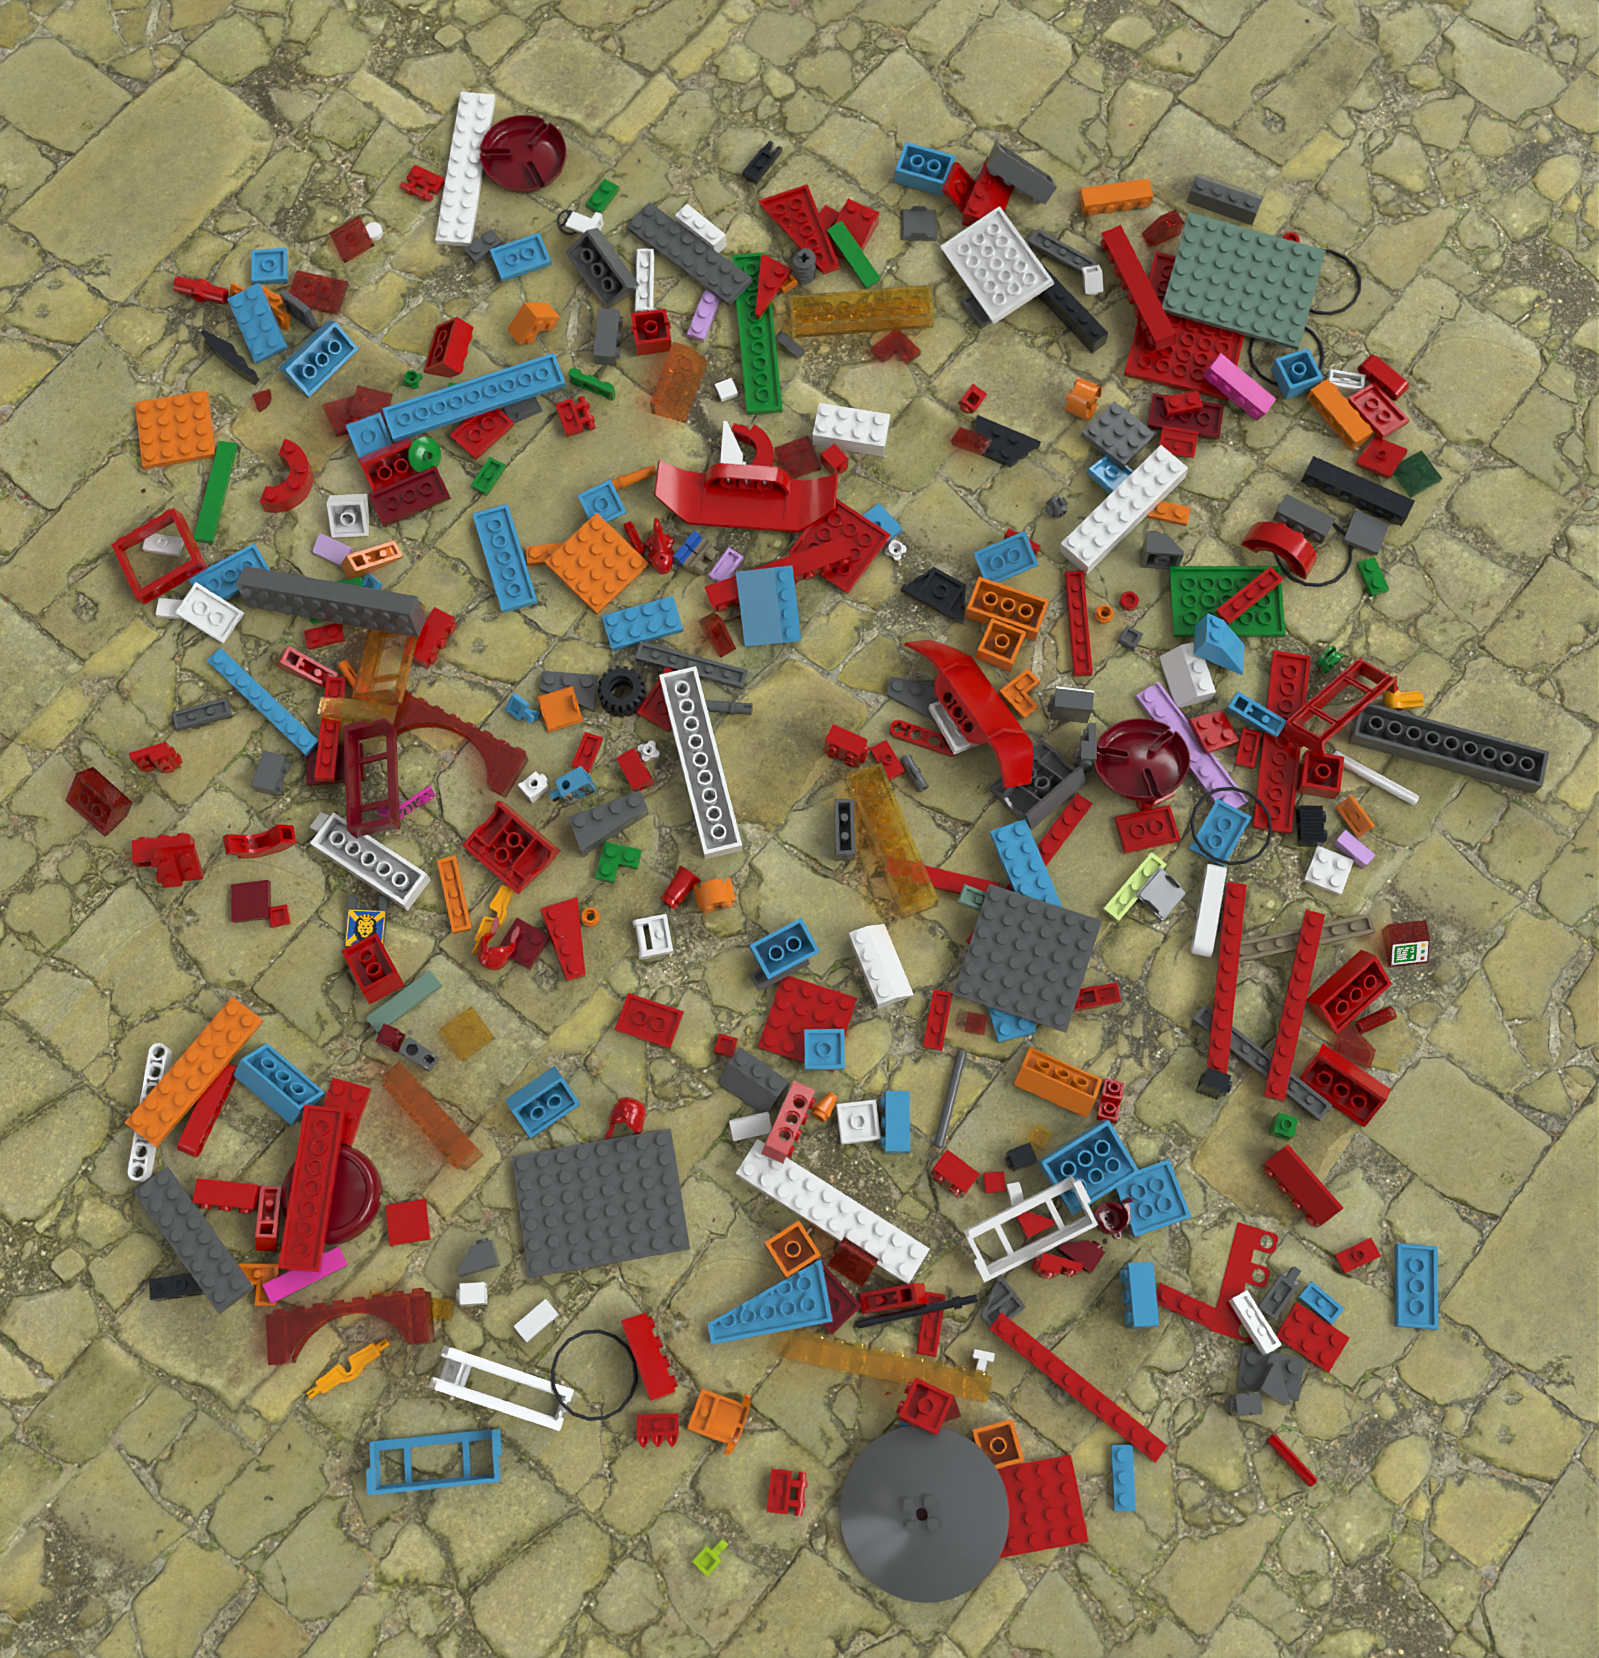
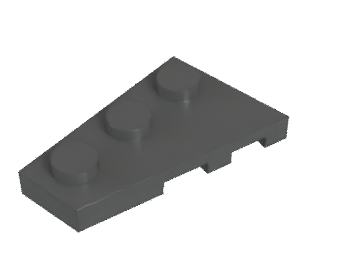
[540,671,598,712]
[887,677,939,724]

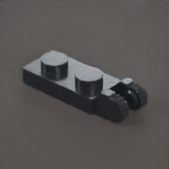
[742,141,782,185]

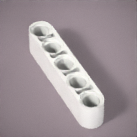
[1191,864,1227,958]

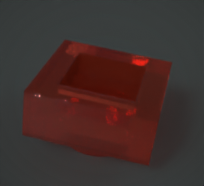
[964,1012,988,1036]

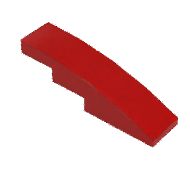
[1073,982,1122,1012]

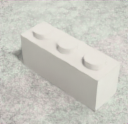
[675,204,726,253]

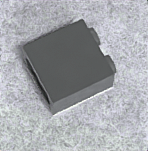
[1047,686,1094,723]

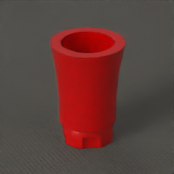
[660,865,701,910]

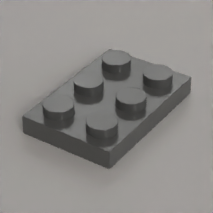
[1236,1346,1305,1401]

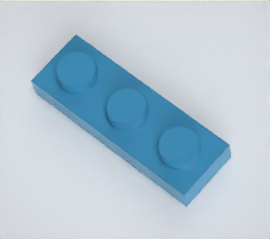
[1111,1445,1136,1511]

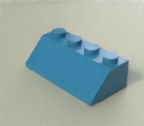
[278,321,359,397]
[234,1043,325,1125]

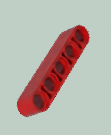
[177,1063,237,1158]

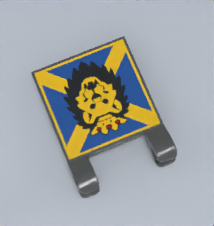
[344,895,389,948]

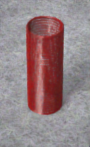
[1355,1005,1397,1034]

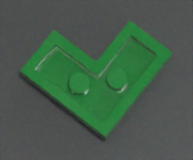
[595,842,642,884]

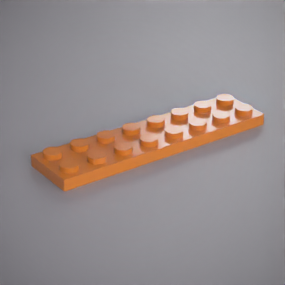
[124,997,264,1148]

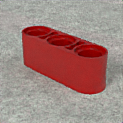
[1357,354,1409,401]

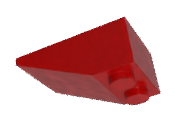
[829,198,879,260]
[341,933,405,1004]

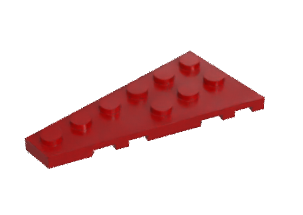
[758,184,840,275]

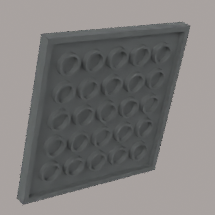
[953,884,1102,1033]

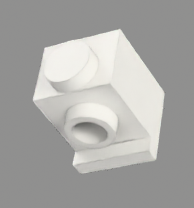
[518,772,550,804]

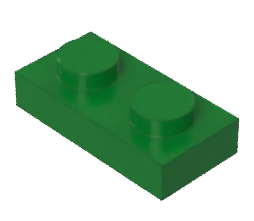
[585,178,619,214]
[471,457,506,496]
[1356,557,1389,597]

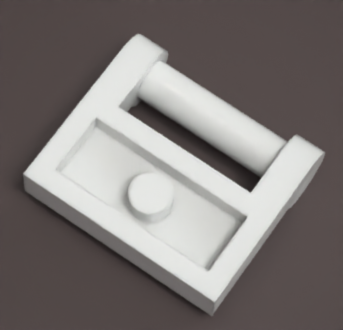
[632,914,674,960]

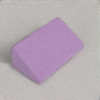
[313,533,354,566]
[1333,830,1375,869]

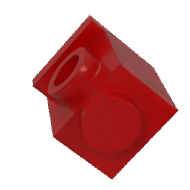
[958,383,987,414]

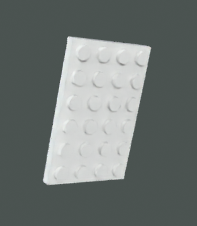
[940,206,1054,324]

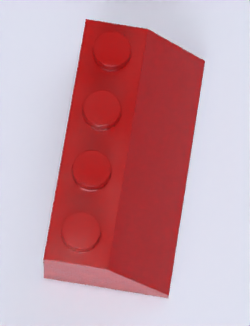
[962,157,1015,227]
[1306,950,1392,1035]
[1299,1044,1391,1128]
[1262,1144,1343,1228]
[621,1313,678,1402]

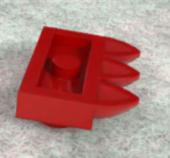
[637,1413,679,1448]

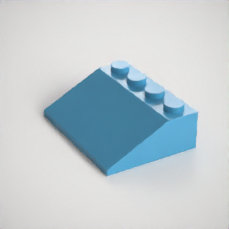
[736,565,801,646]
[1037,1120,1140,1215]

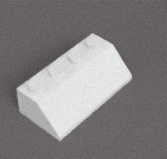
[848,924,914,1009]

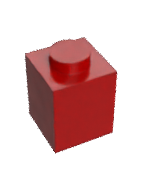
[820,443,849,475]

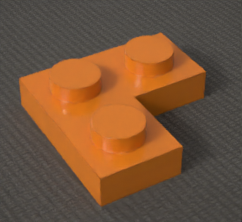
[999,668,1040,720]
[238,1263,280,1306]

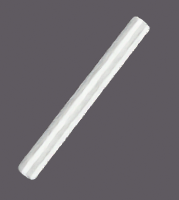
[1333,751,1419,805]

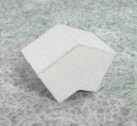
[1007,1182,1024,1206]

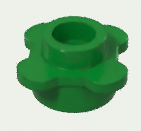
[402,370,423,389]

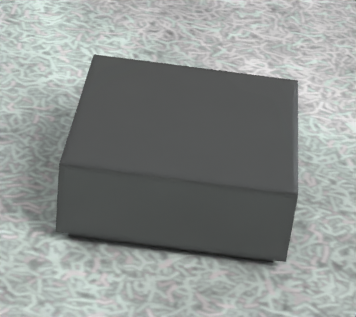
[1118,625,1143,651]

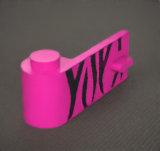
[377,786,436,819]

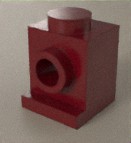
[375,1024,406,1053]

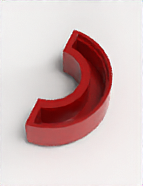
[259,438,313,513]
[1241,521,1317,580]

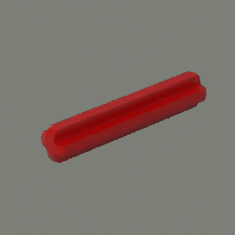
[1266,1433,1318,1487]

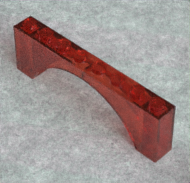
[375,687,529,798]
[265,1288,435,1366]

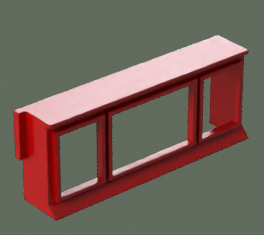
[1283,657,1399,757]

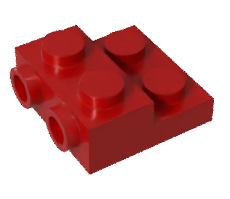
[129,742,183,773]
[151,844,204,888]
[1032,1253,1083,1280]
[896,1377,954,1436]

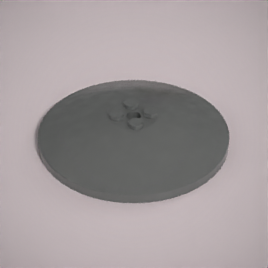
[840,1425,1009,1603]

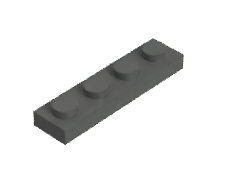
[1028,228,1098,275]

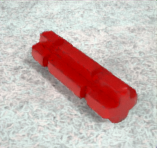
[624,521,645,555]

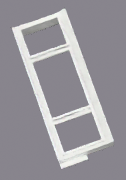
[964,1176,1098,1282]

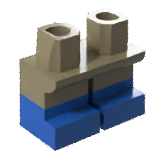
[673,530,718,576]

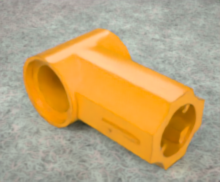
[1383,690,1424,711]

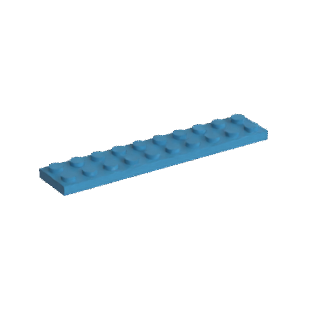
[382,353,566,442]

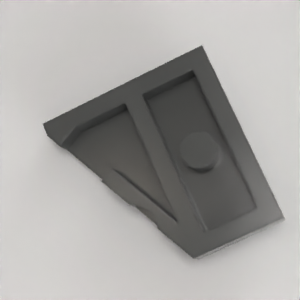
[980,1275,1026,1327]

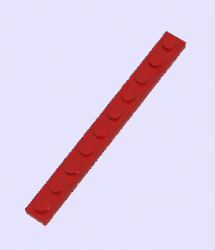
[966,793,1093,944]
[1206,881,1247,1074]
[1263,909,1325,1102]
[989,1312,1168,1463]

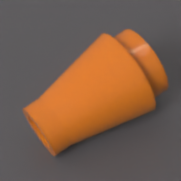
[811,1092,838,1123]

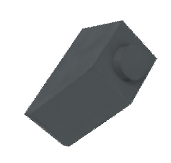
[457,1238,500,1277]

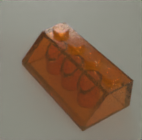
[650,342,708,423]

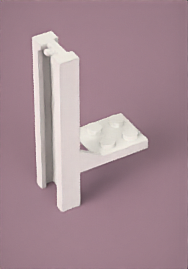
[429,1345,574,1431]

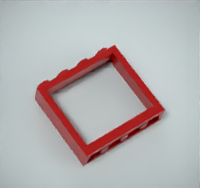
[111,508,208,605]

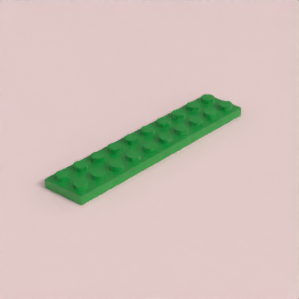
[732,252,783,415]

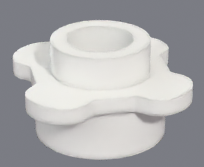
[885,540,906,561]
[638,741,660,762]

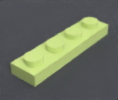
[1103,852,1167,923]

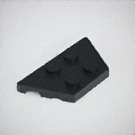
[976,415,1041,468]
[900,567,966,625]

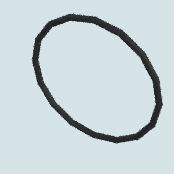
[1310,249,1361,315]
[1248,326,1325,386]
[1274,522,1352,587]
[1190,787,1273,865]
[551,1329,638,1421]

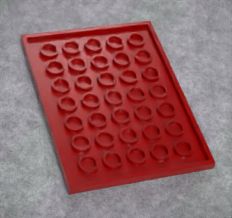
[1123,252,1245,401]

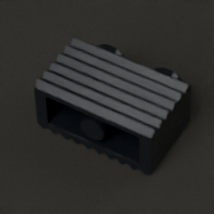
[1296,805,1328,847]
[1196,1068,1233,1100]

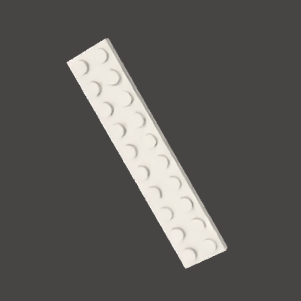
[435,92,495,247]

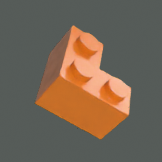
[507,302,560,345]

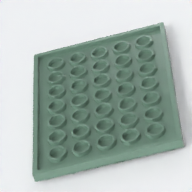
[1162,212,1326,350]

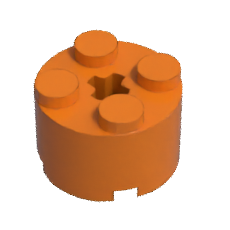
[1065,377,1103,420]
[693,878,736,914]

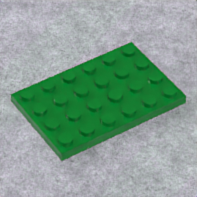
[1169,566,1286,637]

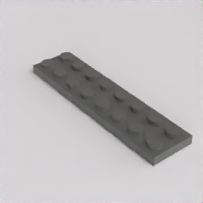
[626,202,753,306]
[133,1167,255,1314]

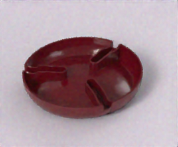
[480,115,566,193]
[1094,718,1190,802]
[281,1144,383,1246]

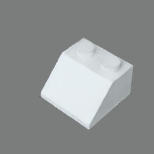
[326,494,369,538]

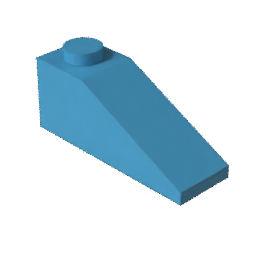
[1224,691,1286,738]

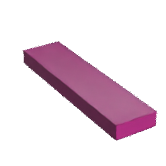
[263,1247,348,1304]

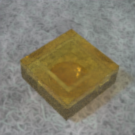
[1026,1122,1054,1151]

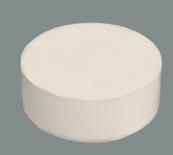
[364,222,383,241]

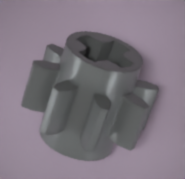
[1045,495,1068,519]

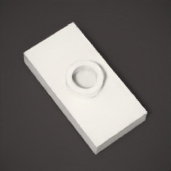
[142,534,184,557]

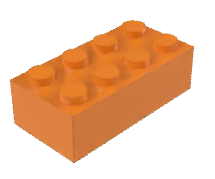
[965,577,1050,641]

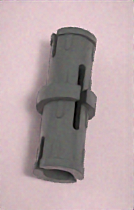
[900,754,929,792]

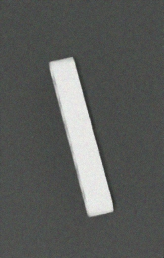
[128,1043,172,1183]

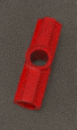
[173,276,229,305]

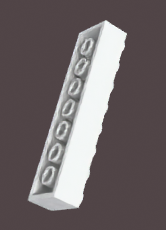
[1059,445,1188,575]

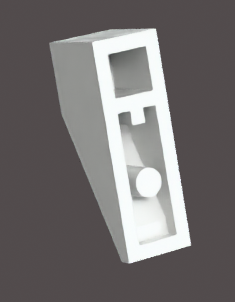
[720,421,746,465]

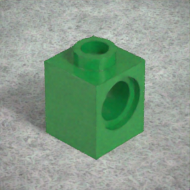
[1269,1112,1298,1141]

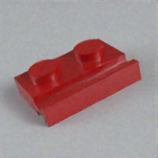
[1159,426,1199,459]

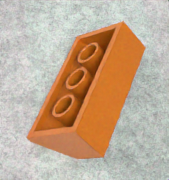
[1013,1047,1103,1118]

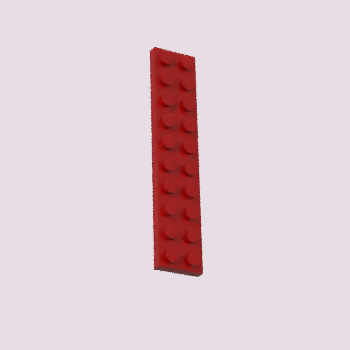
[1252,650,1311,835]

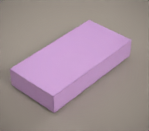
[708,547,744,583]

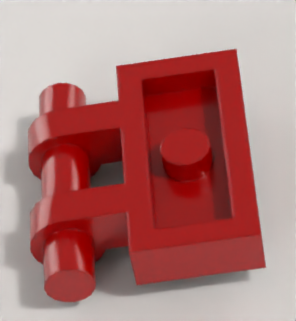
[400,165,445,202]
[555,396,596,437]
[767,1468,808,1516]

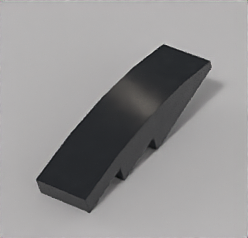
[201,330,259,385]

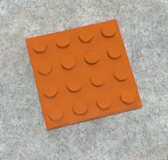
[135,390,216,469]
[544,513,649,615]

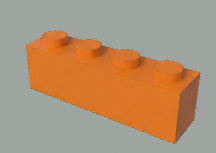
[1079,178,1153,216]
[1307,378,1373,451]

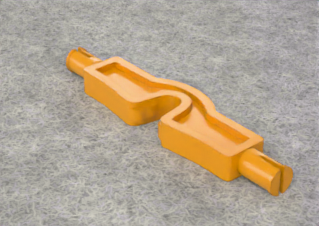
[471,884,514,956]
[306,1338,391,1400]

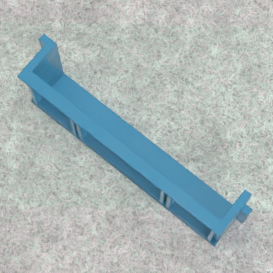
[366,1429,502,1495]

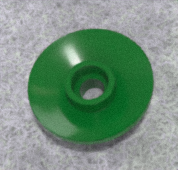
[408,437,441,473]

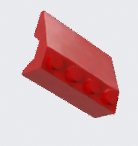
[462,801,561,894]

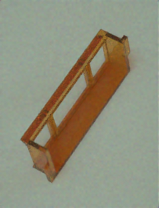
[351,595,425,708]

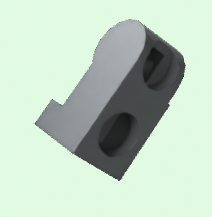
[399,1037,439,1072]

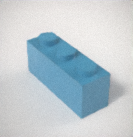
[881,1091,910,1154]

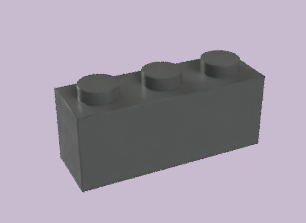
[593,308,623,366]
[1273,494,1335,544]
[834,799,855,861]

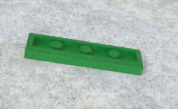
[826,221,881,290]

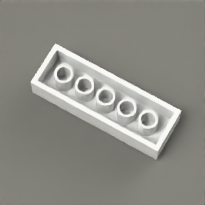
[310,812,430,911]

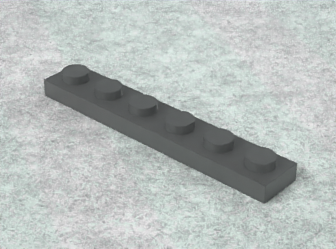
[635,641,748,690]

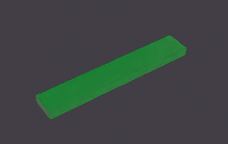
[194,441,238,544]

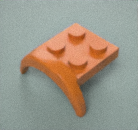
[687,1389,751,1456]

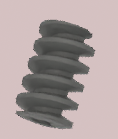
[793,248,815,285]

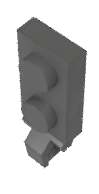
[1257,1266,1301,1321]

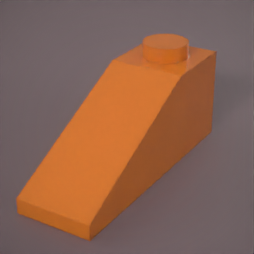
[341,540,403,579]

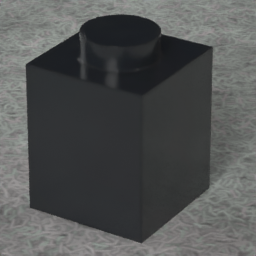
[1005,1142,1038,1173]

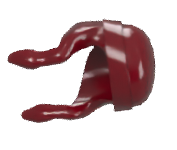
[1093,1198,1134,1240]

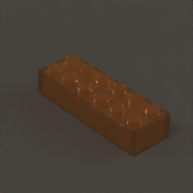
[381,1061,483,1172]

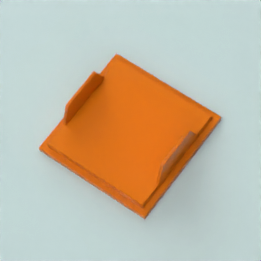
[537,686,583,733]

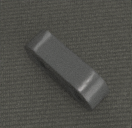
[776,330,806,358]

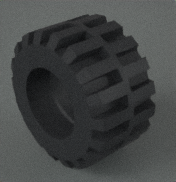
[597,666,646,718]

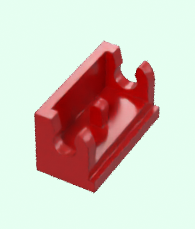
[616,748,656,791]

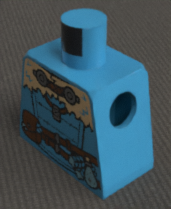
[549,766,597,803]

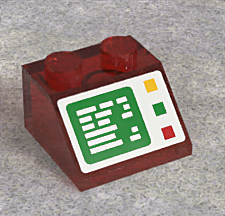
[1381,920,1430,968]

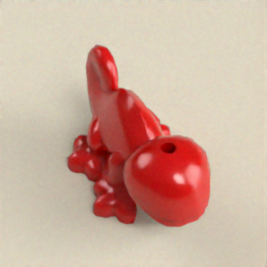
[644,518,675,575]

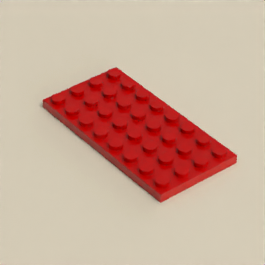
[916,1455,1089,1558]

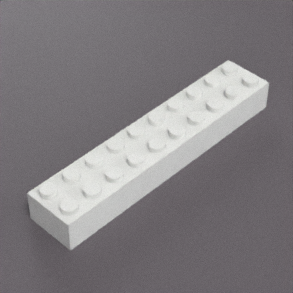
[659,666,742,860]
[736,1139,930,1285]

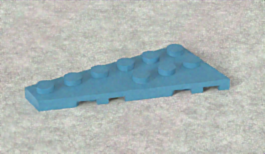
[708,1259,833,1345]

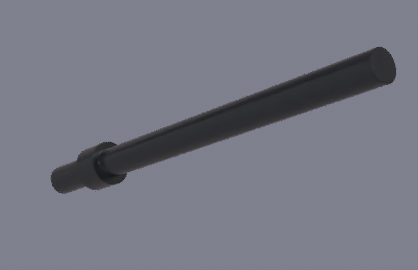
[856,1294,978,1329]

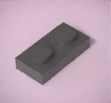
[464,229,503,264]

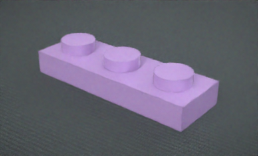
[687,290,721,342]

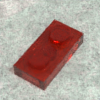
[951,427,991,456]

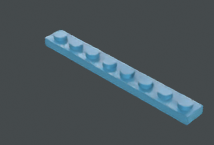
[207,648,319,756]

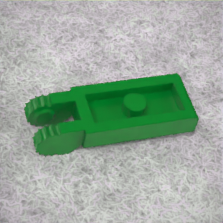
[568,368,616,401]

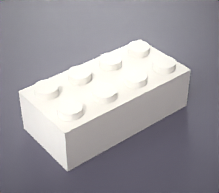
[812,403,890,457]

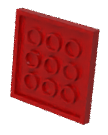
[788,498,891,594]
[758,976,857,1073]

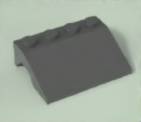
[989,741,1086,829]

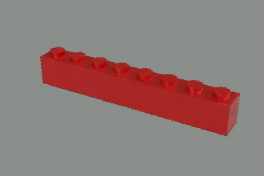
[1100,225,1176,352]
[704,536,852,613]

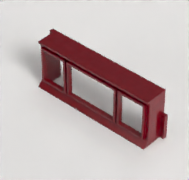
[344,718,400,839]

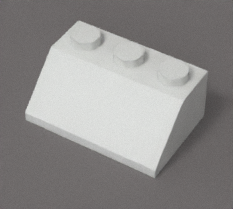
[1159,642,1216,708]

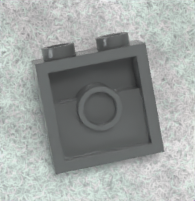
[1073,723,1097,774]

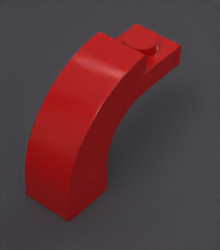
[731,423,774,467]
[223,824,297,859]

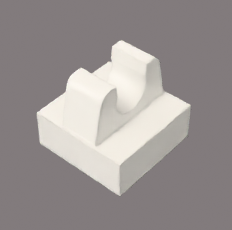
[971,1349,995,1372]

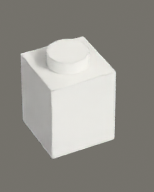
[1082,265,1103,295]
[456,1282,488,1306]

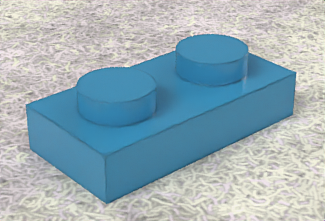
[1298,1281,1344,1325]

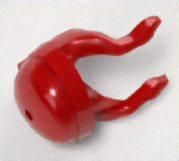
[476,917,520,970]
[605,1097,646,1140]

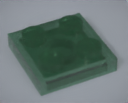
[1393,450,1443,498]

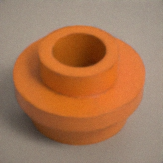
[1095,605,1114,623]
[581,907,600,927]

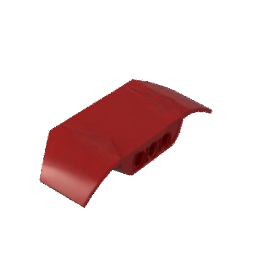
[654,460,838,533]
[904,640,1033,788]

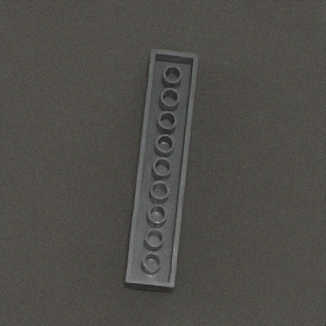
[236,566,426,637]
[1348,703,1549,794]

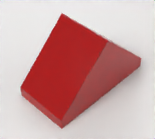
[1015,1211,1055,1239]

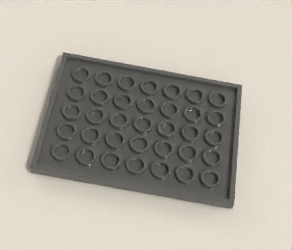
[512,1128,690,1278]

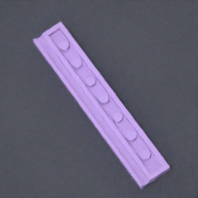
[1135,681,1248,809]

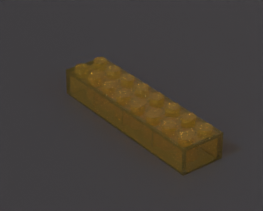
[789,285,935,338]
[846,763,939,920]

